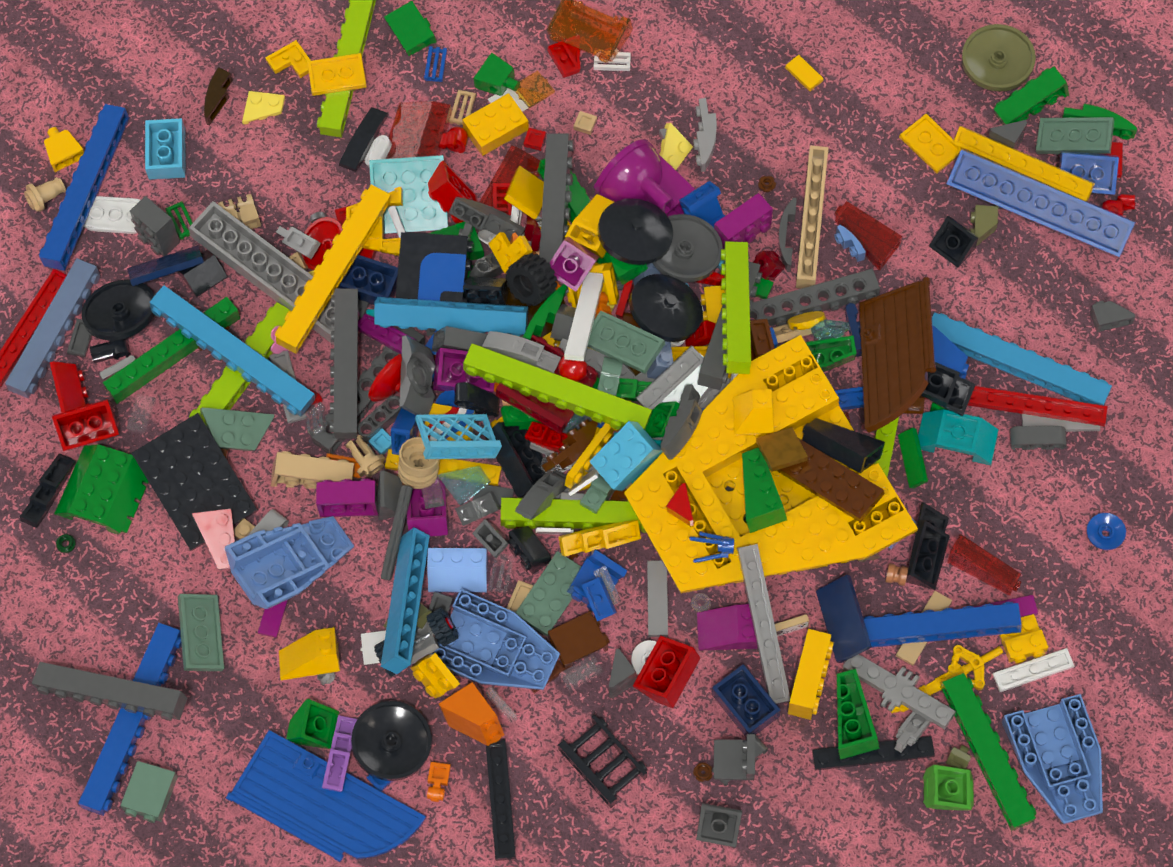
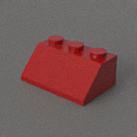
[428,161,478,224]
[50,361,90,413]
[52,399,119,451]
[633,635,700,708]

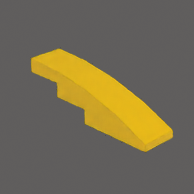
[558,520,641,557]

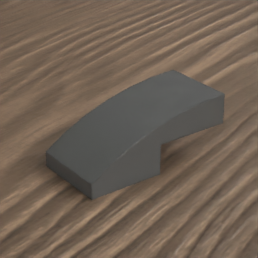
[455,491,501,526]

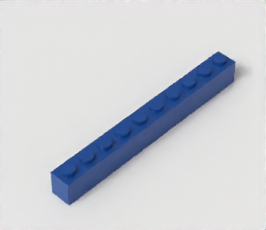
[39,104,129,271]
[78,623,182,816]

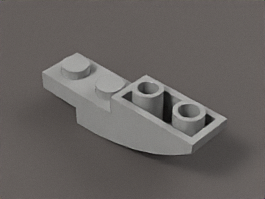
[693,98,717,172]
[482,331,561,373]

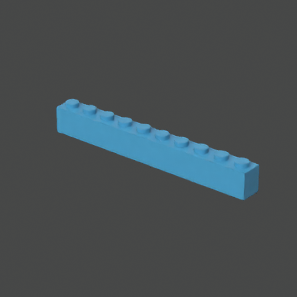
[149,285,315,417]
[932,312,1112,406]

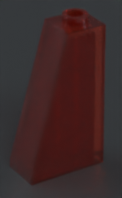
[835,201,902,271]
[947,534,1022,596]

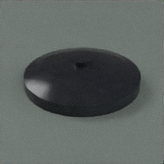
[597,198,673,265]
[629,274,703,342]
[81,280,155,341]
[351,701,432,781]

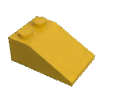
[279,627,340,680]

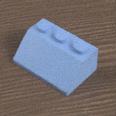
[427,548,488,593]

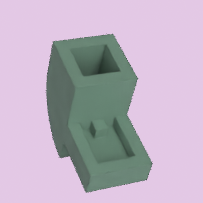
[597,357,623,396]
[580,474,615,514]

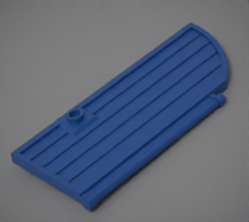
[226,730,426,862]

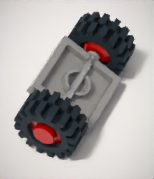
[374,608,459,677]

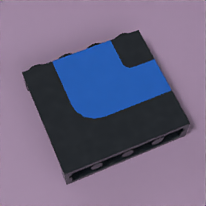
[396,232,474,303]

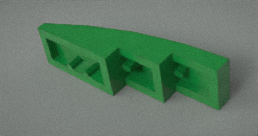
[523,284,567,340]

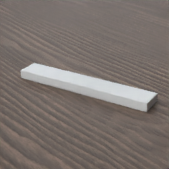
[564,272,604,361]

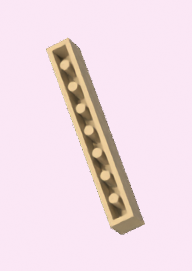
[796,146,828,289]

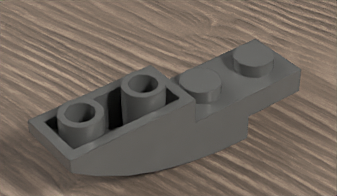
[449,197,525,241]
[661,384,703,460]
[515,471,568,520]

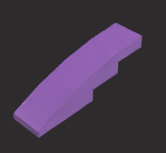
[322,715,357,792]

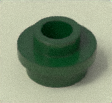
[56,534,76,553]

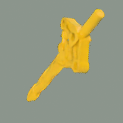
[890,645,1003,713]

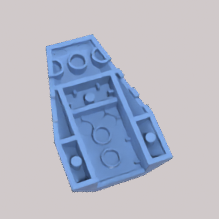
[225,516,354,609]

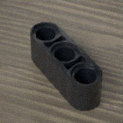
[454,382,499,418]

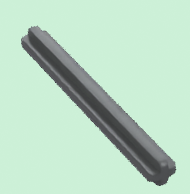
[381,485,412,581]

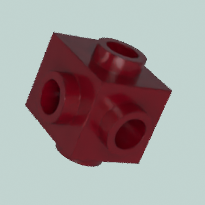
[753,250,785,280]

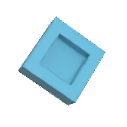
[368,429,392,455]

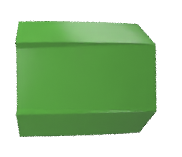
[923,765,974,810]

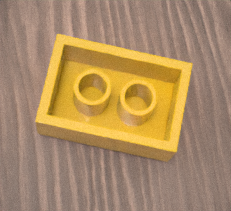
[462,93,529,156]

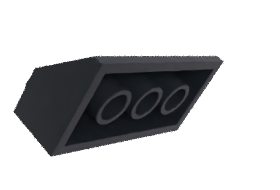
[485,422,551,498]

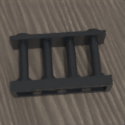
[558,714,648,808]

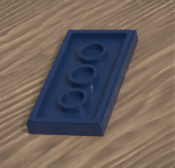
[127,245,204,286]
[816,575,872,663]

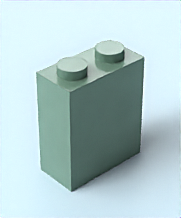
[120,761,178,823]

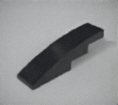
[339,107,388,172]
[20,453,76,528]

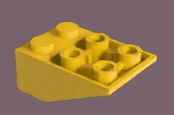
[565,194,614,258]

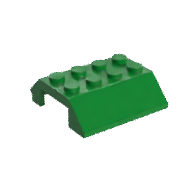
[54,444,149,535]

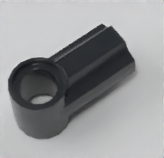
[90,339,130,363]

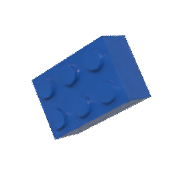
[1059,151,1119,195]

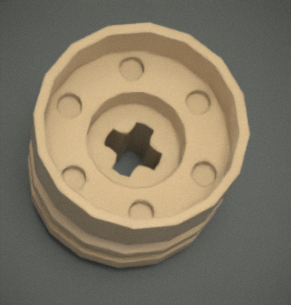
[398,437,440,489]

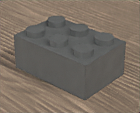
[130,196,180,256]

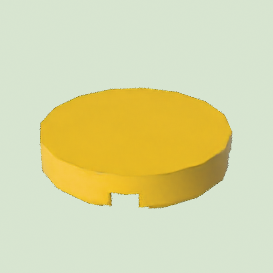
[787,311,826,330]

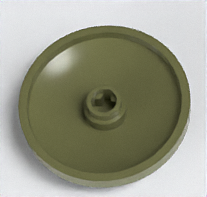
[962,24,1036,91]

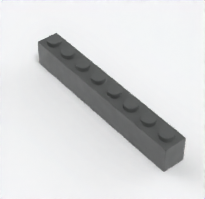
[539,133,575,263]
[698,261,763,390]
[330,289,358,439]
[31,662,188,721]

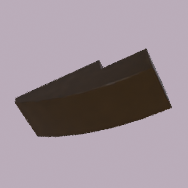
[204,67,233,126]

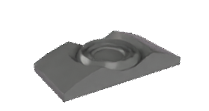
[399,335,436,415]

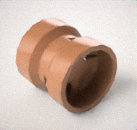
[886,563,909,586]

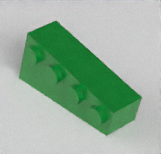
[993,66,1069,125]
[837,669,880,759]

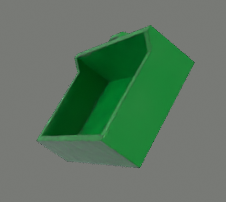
[384,1,437,56]

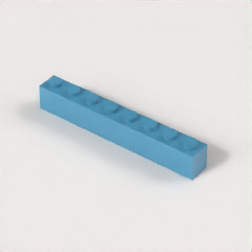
[374,297,528,336]
[381,527,430,674]

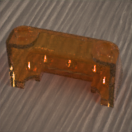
[547,0,633,63]

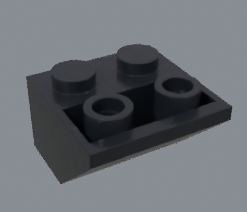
[463,276,509,305]
[508,526,551,575]

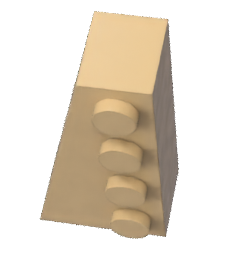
[270,451,354,489]

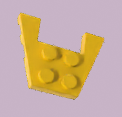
[346,187,403,256]

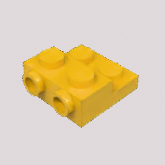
[999,614,1049,664]
[411,653,460,698]

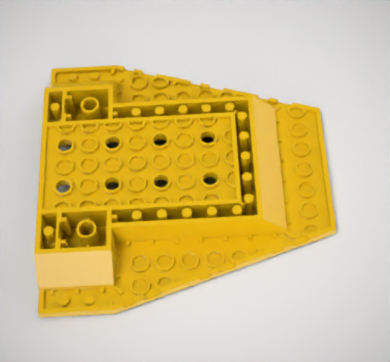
[624,335,918,593]

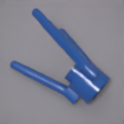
[689,532,734,563]

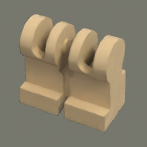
[218,194,261,229]

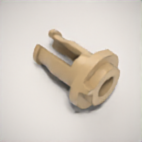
[24,177,66,212]
[346,435,385,477]

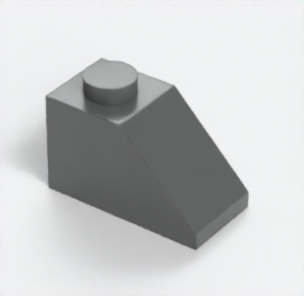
[1090,301,1135,332]
[472,519,509,558]

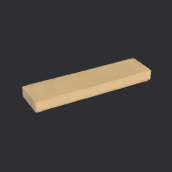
[896,591,952,666]

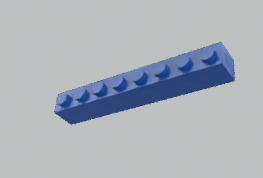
[863,602,1022,648]

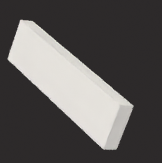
[992,648,1074,692]

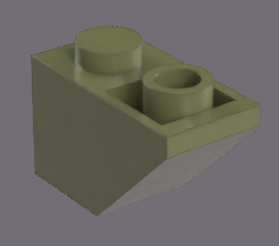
[970,205,998,246]

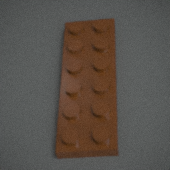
[776,438,885,523]

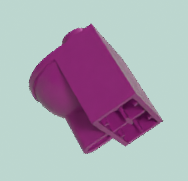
[594,139,695,216]

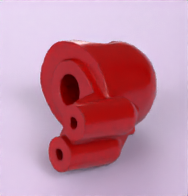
[439,126,468,153]
[1101,194,1136,216]

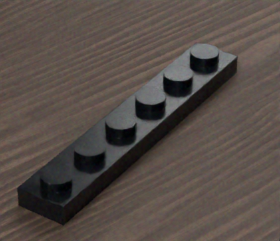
[812,736,935,771]
[486,740,516,861]

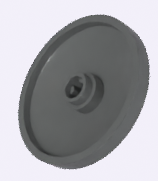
[652,214,723,282]

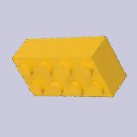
[788,629,834,720]

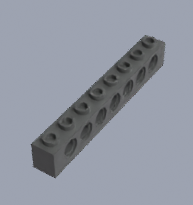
[750,269,880,327]
[311,327,425,454]

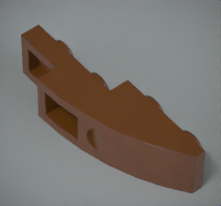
[542,418,598,472]

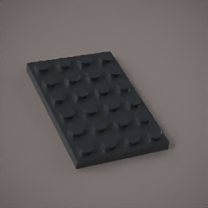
[131,413,258,551]

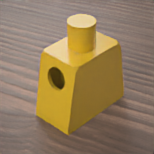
[44,127,84,172]

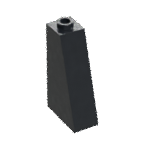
[802,418,885,473]

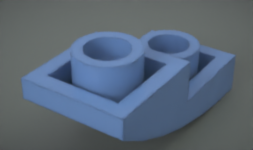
[834,225,866,262]

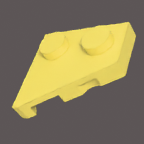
[242,91,285,124]
[659,123,693,170]

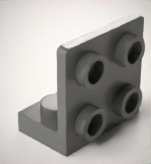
[714,734,755,780]

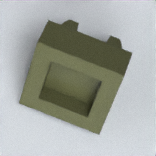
[946,745,972,769]

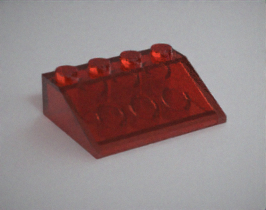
[386,101,452,159]

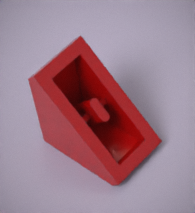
[666,483,694,527]

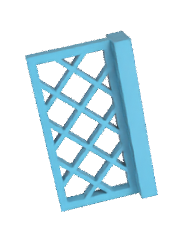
[415,414,502,459]

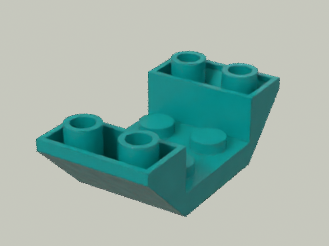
[918,410,999,466]

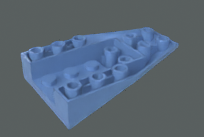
[429,589,560,690]
[1002,694,1103,824]

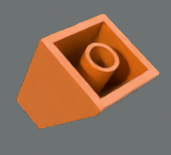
[439,682,504,746]

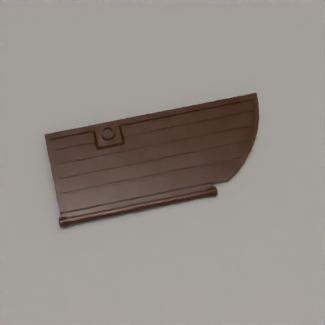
[859,277,936,433]

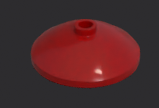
[301,217,343,271]
[368,353,402,402]

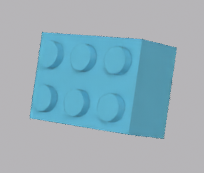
[145,118,185,180]
[589,421,662,491]

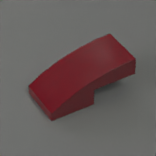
[524,215,541,252]

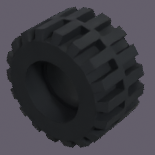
[506,253,557,306]

